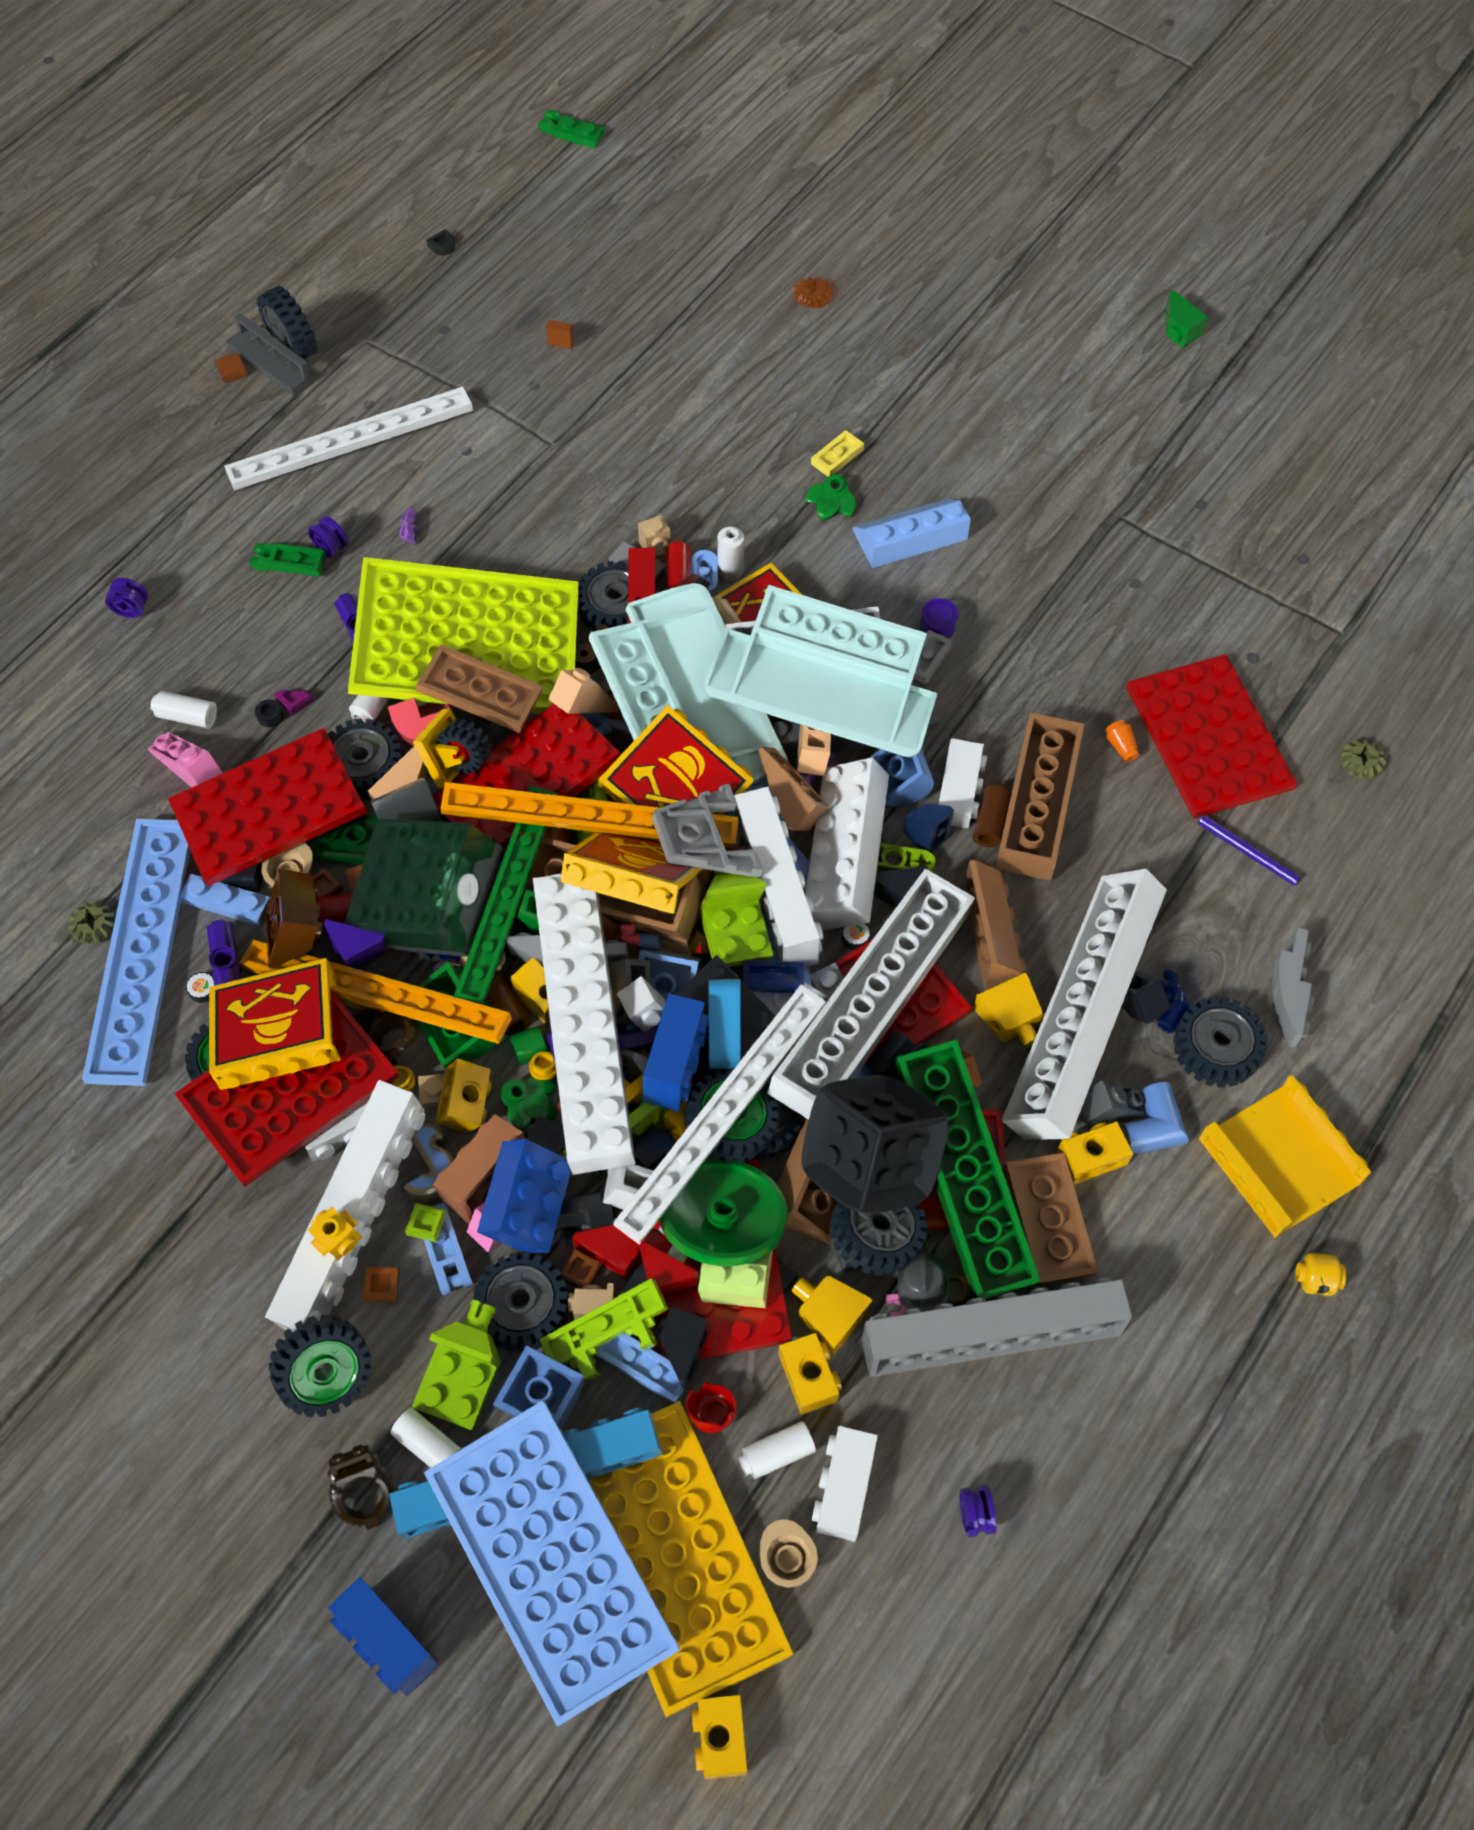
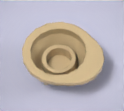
[261,842,313,887]
[760,1519,818,1588]

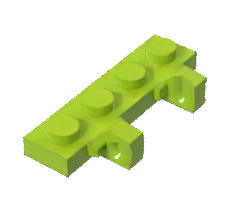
[540,1278,668,1381]

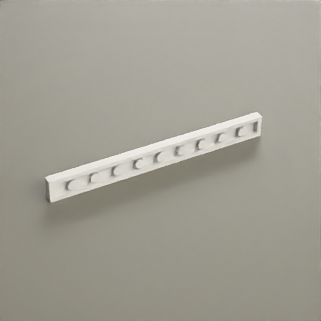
[224,387,473,491]
[614,984,826,1245]

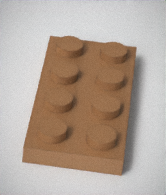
[416,644,543,733]
[1003,1153,1099,1286]

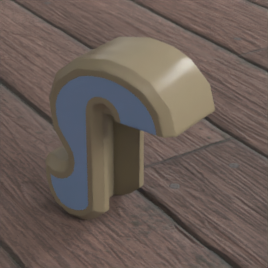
[404,1123,454,1204]

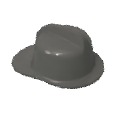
[898,1253,949,1312]

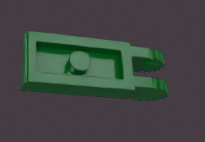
[538,109,604,149]
[249,543,327,577]

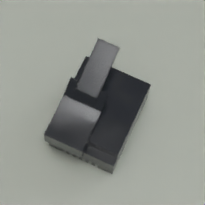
[865,1029,928,1080]
[557,1191,614,1245]

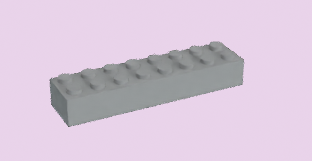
[862,1277,1132,1377]

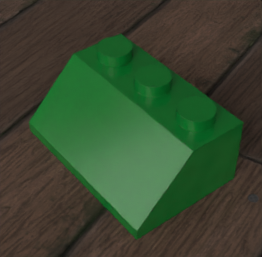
[417,961,507,1068]

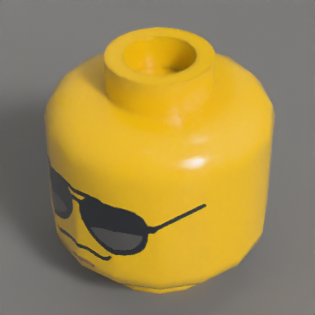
[1295,1253,1346,1296]

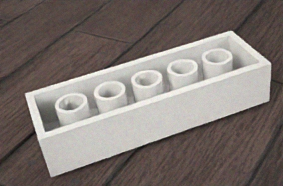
[805,757,889,931]
[735,787,823,972]

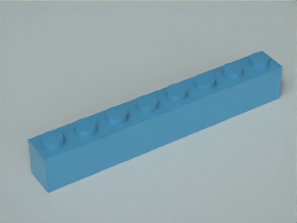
[389,1408,663,1539]

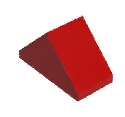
[639,1241,700,1296]

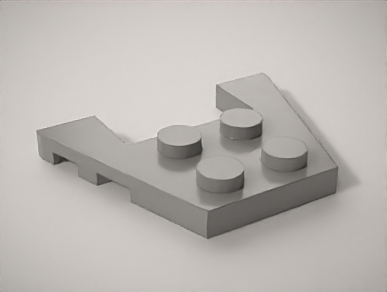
[652,784,763,878]

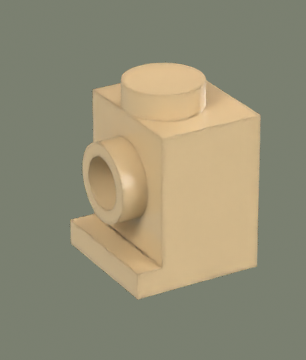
[638,515,671,559]
[568,1283,615,1320]

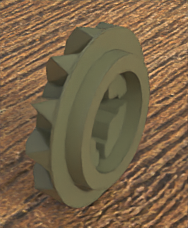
[1340,739,1386,779]
[68,900,116,944]

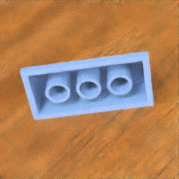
[853,499,971,568]

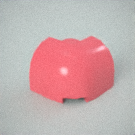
[388,698,454,746]

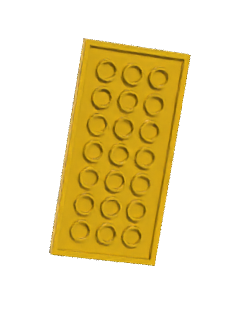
[588,1401,793,1718]

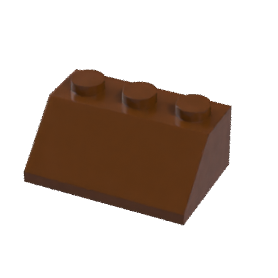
[265,869,322,969]

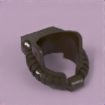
[359,1011,418,1065]
[327,1445,395,1530]

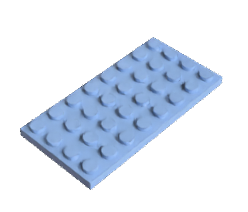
[424,1400,681,1727]

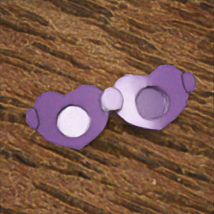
[399,507,419,544]

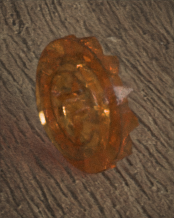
[794,276,832,308]

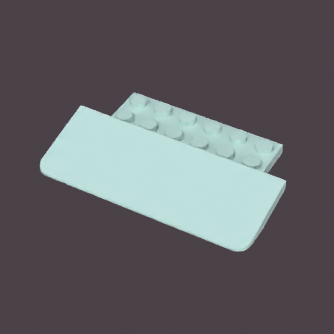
[588,583,788,784]
[704,585,937,757]

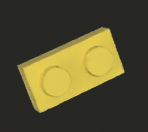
[811,430,864,477]

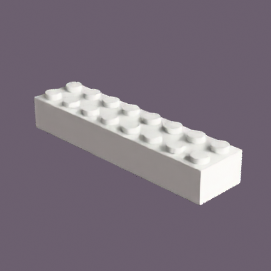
[265,1080,425,1332]

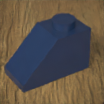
[905,803,954,853]

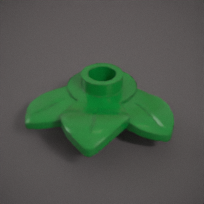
[805,474,856,521]
[500,1076,556,1132]

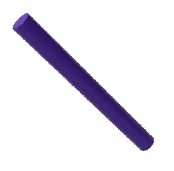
[1198,815,1301,886]

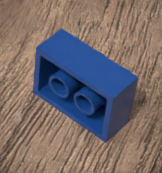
[643,993,709,1112]
[477,1139,571,1253]
[328,1577,439,1696]

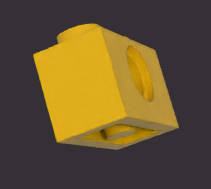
[435,1059,492,1134]
[1057,1122,1133,1185]
[778,1333,842,1415]
[692,1695,747,1780]

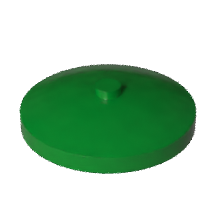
[659,1159,787,1266]

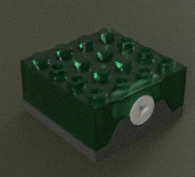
[344,818,503,957]

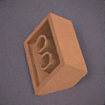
[433,1114,525,1225]

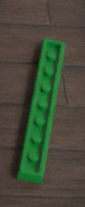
[454,785,558,1005]

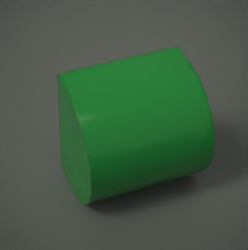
[509,1026,547,1066]

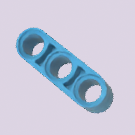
[709,979,741,1069]

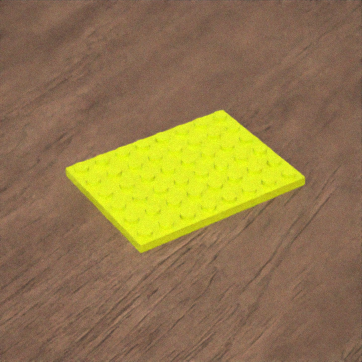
[348,557,579,714]

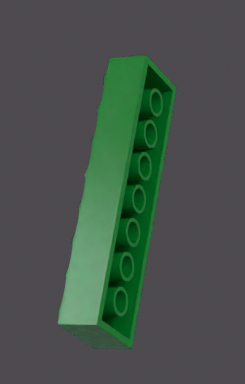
[895,1039,1041,1301]

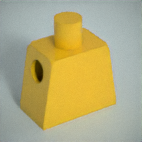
[511,958,550,1024]
[973,972,1043,1048]
[792,1276,873,1356]

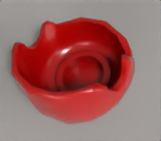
[685,1383,738,1434]

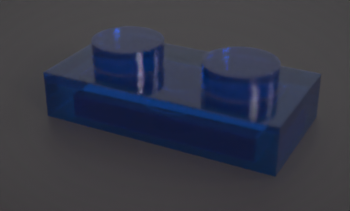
[742,960,804,993]

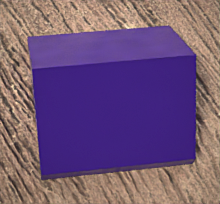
[324,919,386,969]

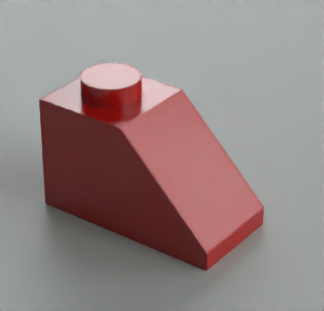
[572,1225,647,1281]

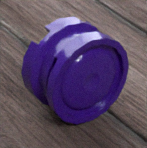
[308,516,349,558]
[105,578,148,618]
[920,598,959,639]
[959,1485,996,1538]

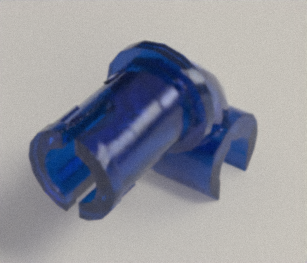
[1157,970,1189,1033]

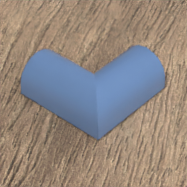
[1120,1082,1189,1154]

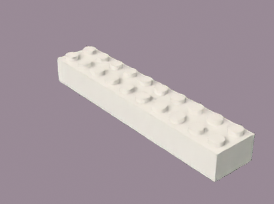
[767,868,975,1119]
[1002,869,1167,1140]
[533,874,636,1175]

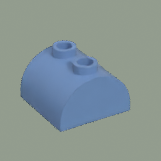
[870,747,934,807]
[493,1345,584,1429]

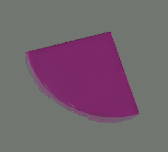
[274,689,314,716]

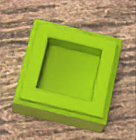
[405,1203,447,1243]

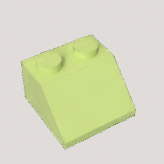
[698,1250,773,1308]

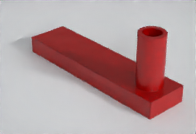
[628,548,655,624]

